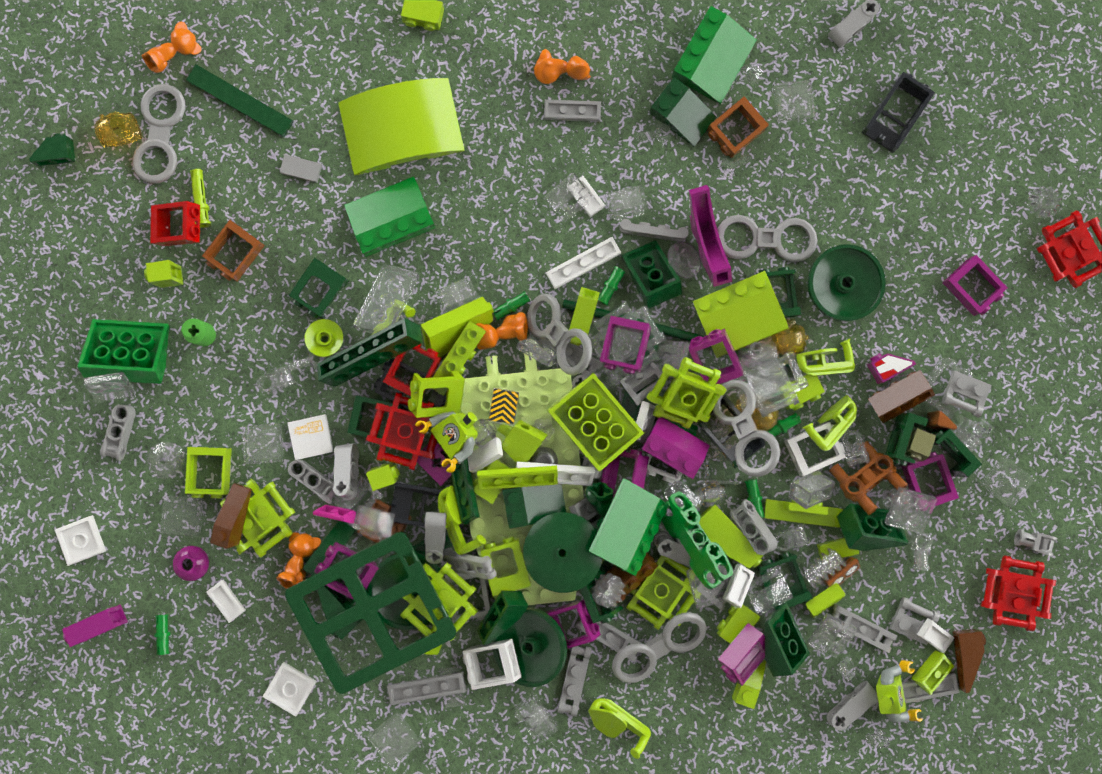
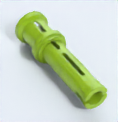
[190,169,212,228]

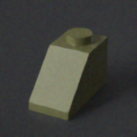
[905,428,936,462]

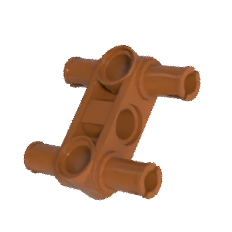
[829,441,908,515]

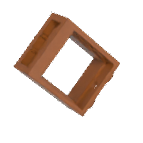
[707,96,769,158]
[202,220,265,282]

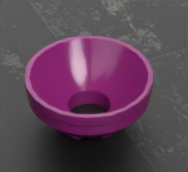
[173,546,209,581]

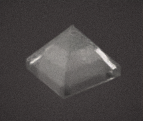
[837,656,857,681]

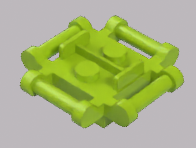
[646,357,727,429]
[220,479,296,558]
[626,555,701,630]
[400,562,478,641]

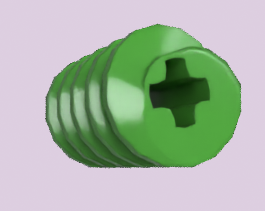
[181,318,216,347]

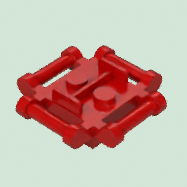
[1036,210,1102,288]
[366,392,437,470]
[981,555,1056,632]

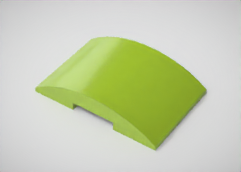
[338,78,465,176]

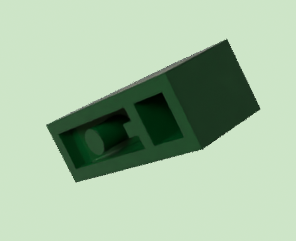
[303,521,356,575]
[476,590,528,646]

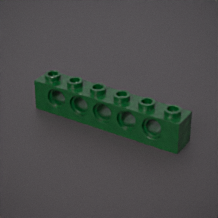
[317,318,423,387]

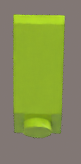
[732,659,766,709]

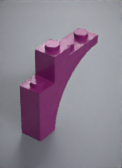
[688,185,732,287]

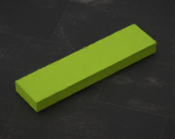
[477,465,558,490]

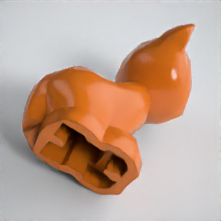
[142,21,202,73]
[534,49,591,84]
[476,312,528,350]
[277,532,321,589]

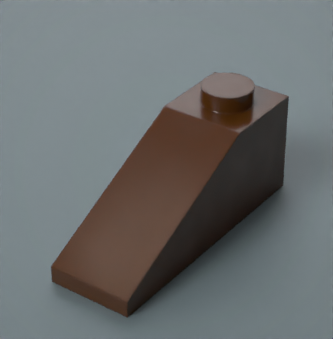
[210,483,252,549]
[953,629,986,693]

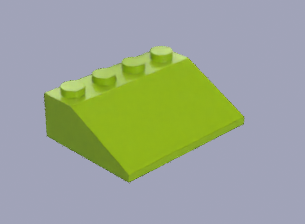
[693,271,789,358]
[547,373,644,472]

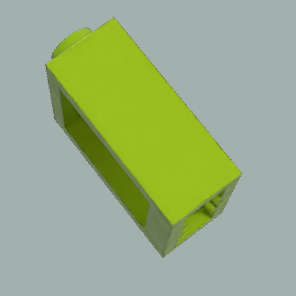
[569,287,600,346]
[185,447,232,498]

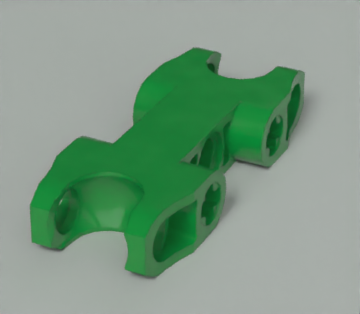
[662,491,733,590]

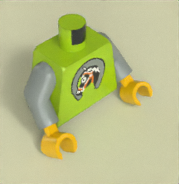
[415,412,478,473]
[876,660,922,722]

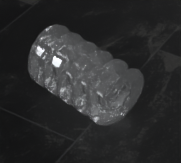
[802,548,847,589]

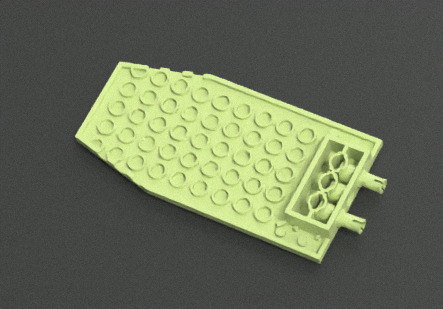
[460,352,584,605]

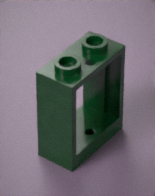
[347,395,404,439]

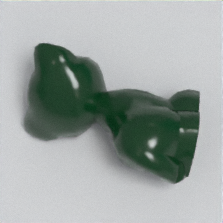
[585,482,614,532]

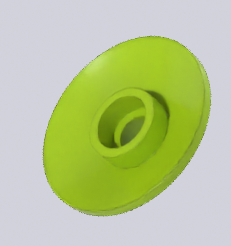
[304,319,343,357]

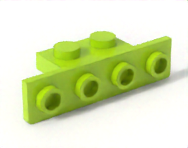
[432,321,486,396]
[764,499,843,528]

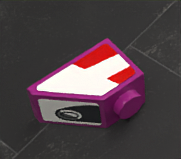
[866,353,916,384]

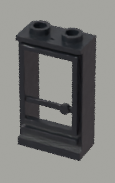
[861,72,935,153]
[374,358,447,418]
[695,394,766,468]
[389,482,464,532]

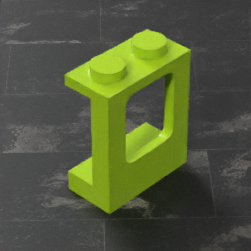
[408,371,465,418]
[480,536,531,597]

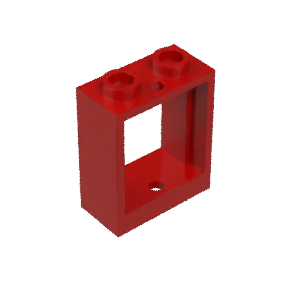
[150,201,200,246]
[383,344,442,396]

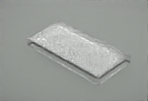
[353,263,419,334]

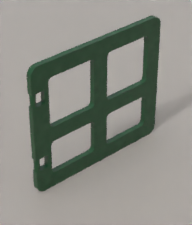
[285,532,456,694]

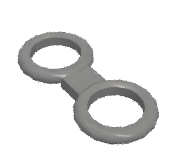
[132,84,186,184]
[717,215,817,262]
[527,294,592,375]
[713,380,780,477]
[612,612,707,683]

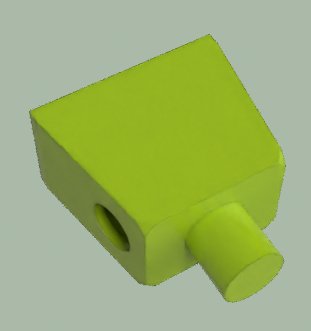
[497,420,548,463]

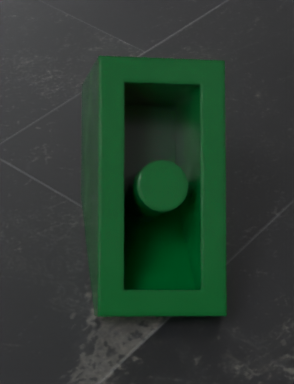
[29,133,75,166]

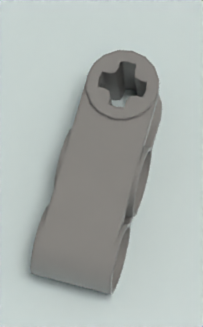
[828,0,879,48]
[100,405,136,461]
[333,443,359,501]
[288,460,339,504]
[730,499,777,555]
[425,512,447,564]
[653,532,690,567]
[827,681,878,731]

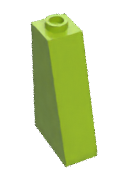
[421,296,494,361]
[699,503,764,569]

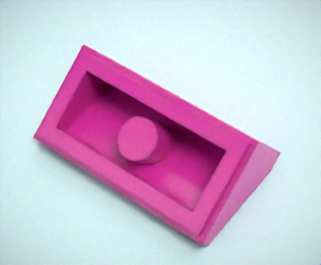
[313,504,357,524]

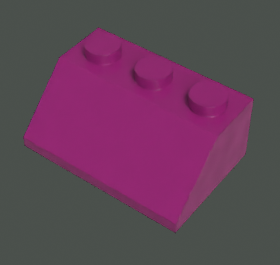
[640,417,710,479]

